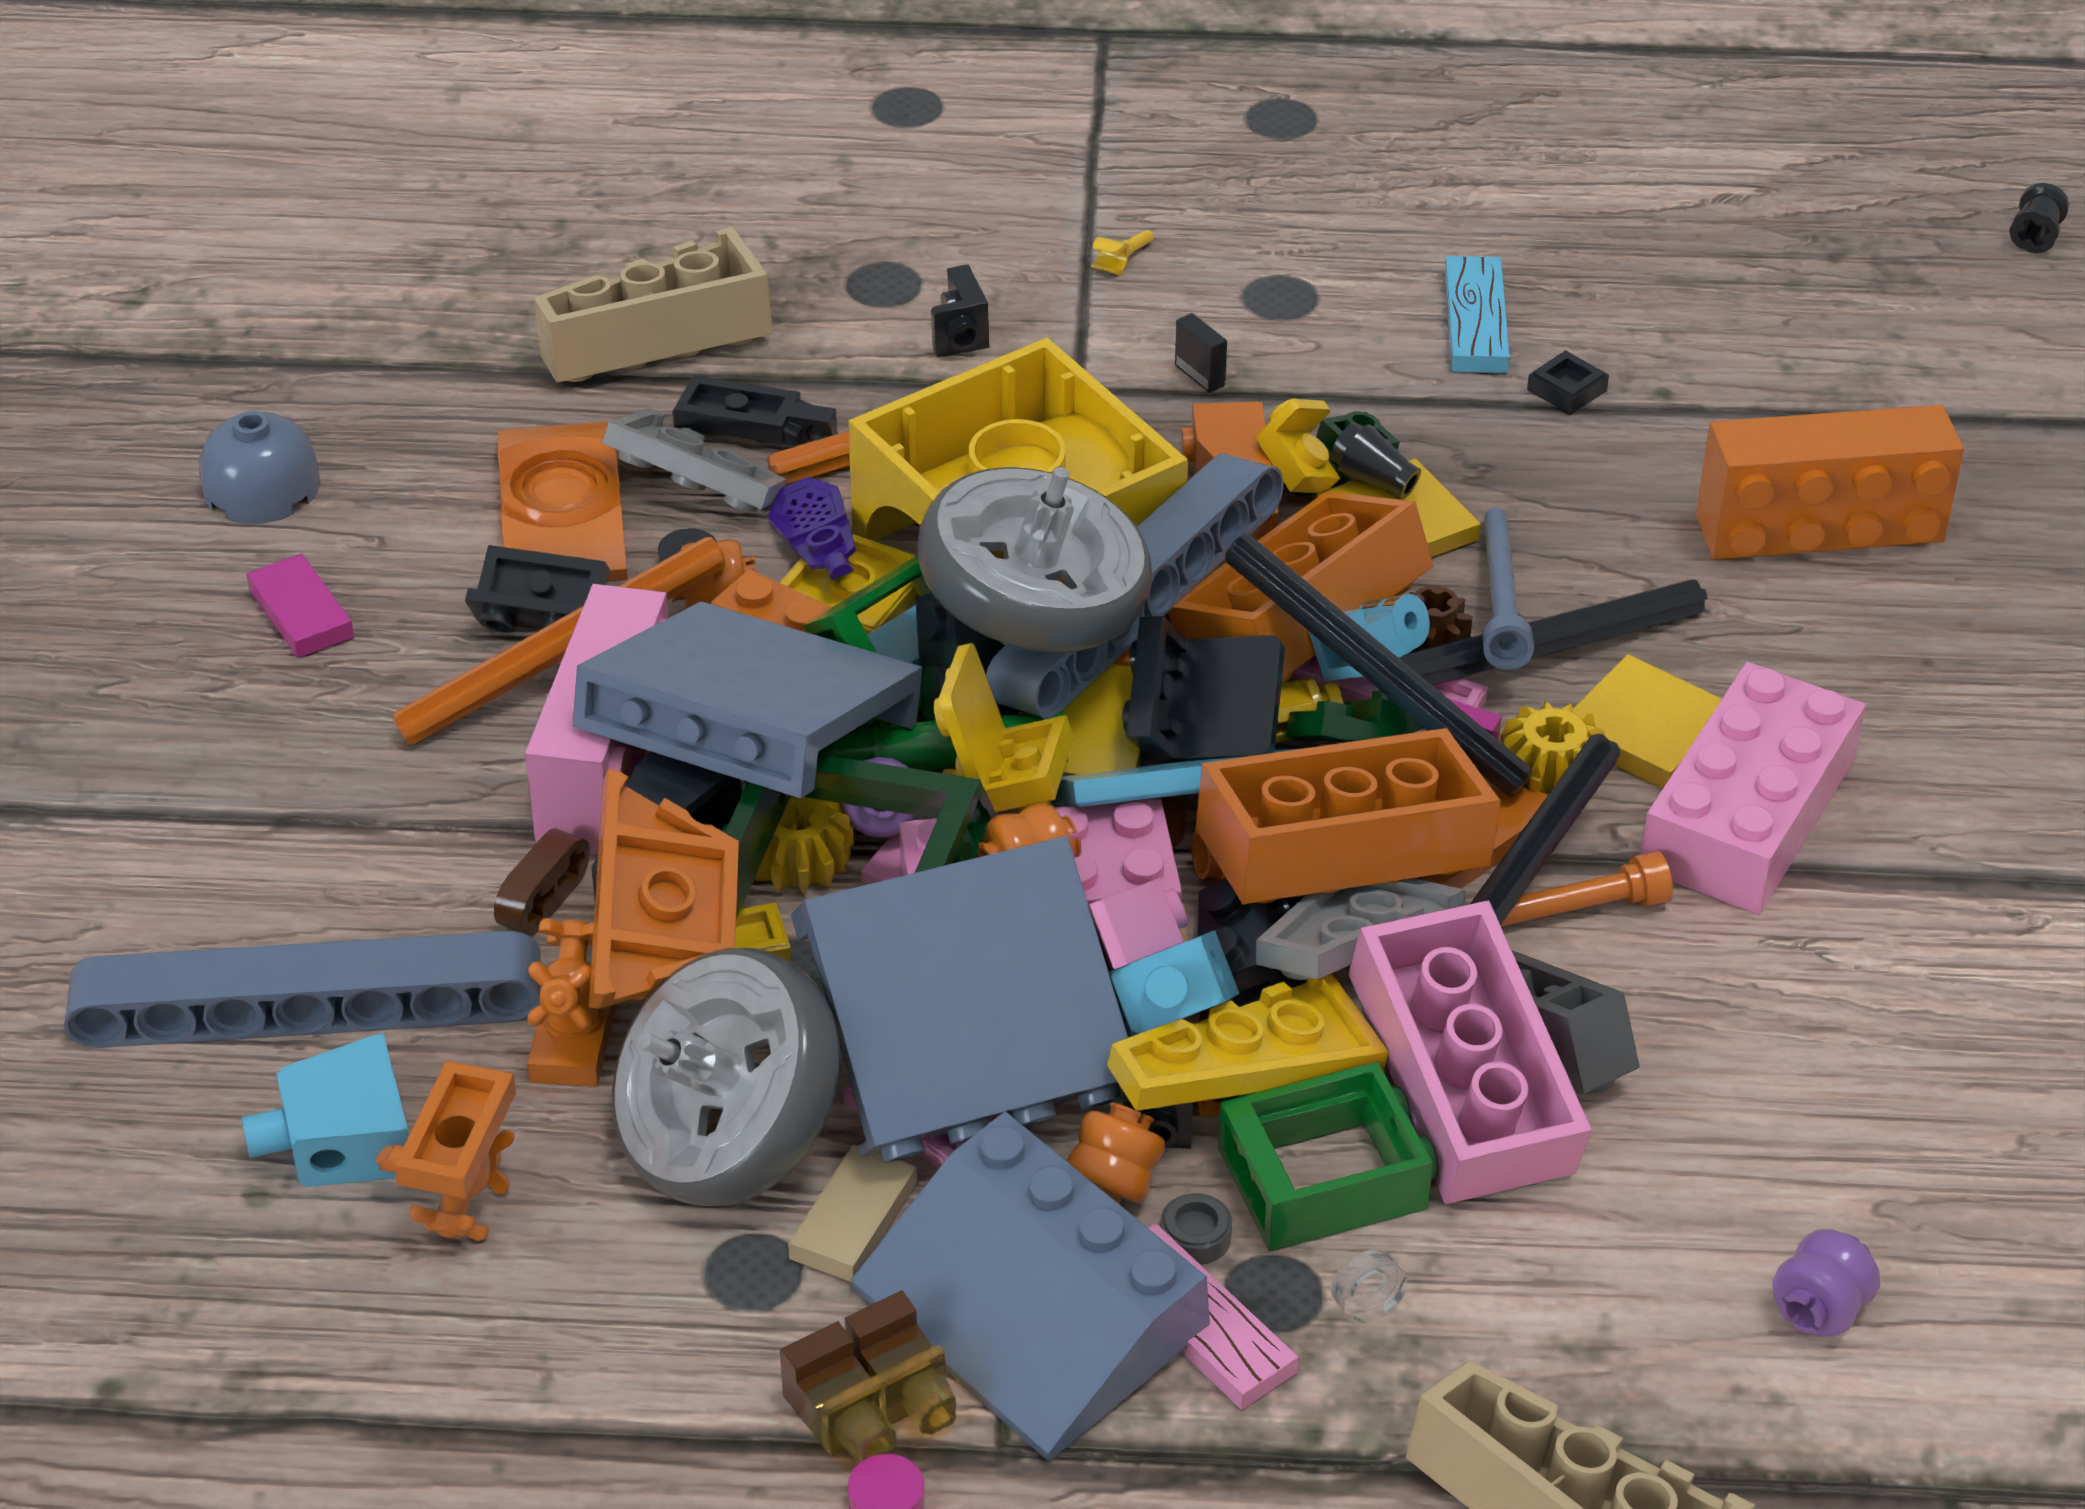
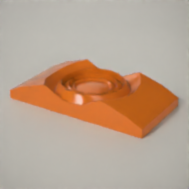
[498,421,628,582]

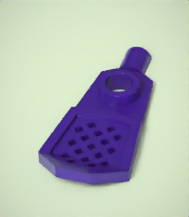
[768,477,857,580]

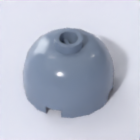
[199,411,321,524]

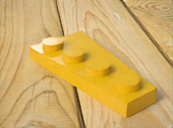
[1107,973,1390,1111]

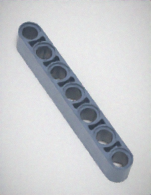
[986,453,1283,719]
[64,931,541,1048]

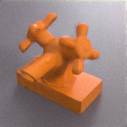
[527,918,651,1087]
[375,1060,516,1241]

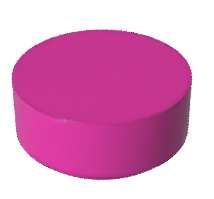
[848,1454,925,1509]

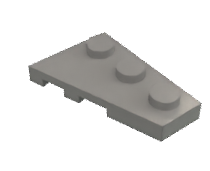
[602,408,787,512]
[1256,878,1465,980]

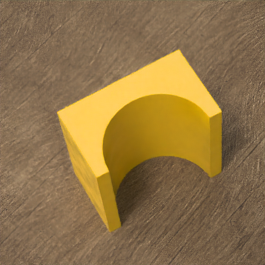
[848,337,1188,582]

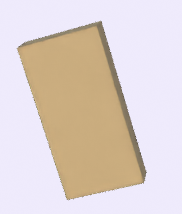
[788,1144,917,1282]

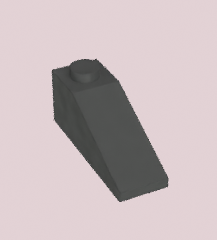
[1512,950,1640,1094]

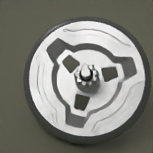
[917,467,1152,653]
[612,948,840,1206]

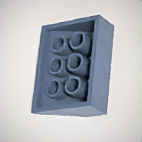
[851,1111,1210,1462]

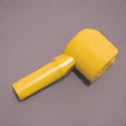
[1091,230,1154,275]

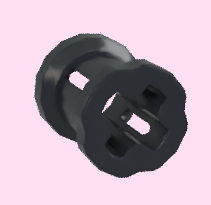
[2009,183,2069,253]

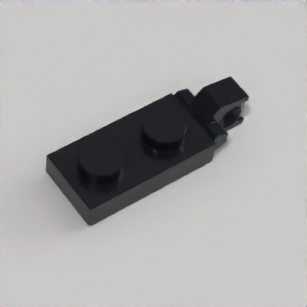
[672,375,838,446]

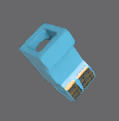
[1309,594,1430,681]

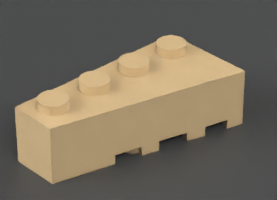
[533,226,773,383]
[1405,1360,1756,1509]

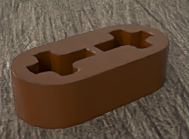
[494,828,590,936]

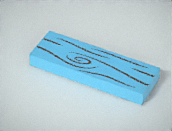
[1445,256,1510,373]

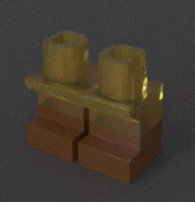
[780,1290,956,1463]

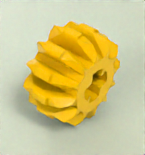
[1500,700,1605,794]
[755,795,854,895]

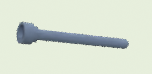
[1482,507,1534,670]

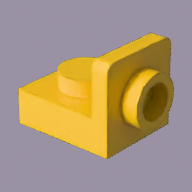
[1255,398,1340,493]

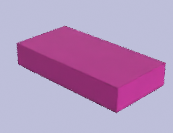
[246,553,354,658]

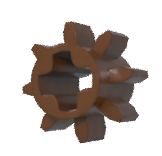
[1408,586,1473,653]

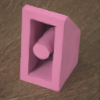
[1088,878,1188,971]

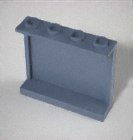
[572,601,922,798]
[791,836,1128,1163]

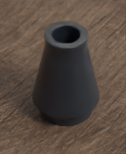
[1329,422,1421,499]

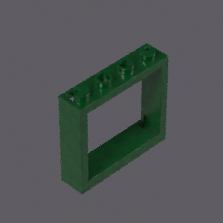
[721,754,997,996]

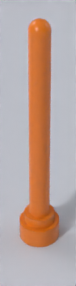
[1500,851,1673,927]

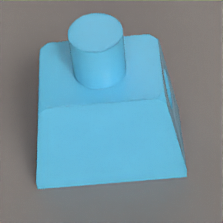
[1108,930,1239,1038]
[241,1033,409,1187]

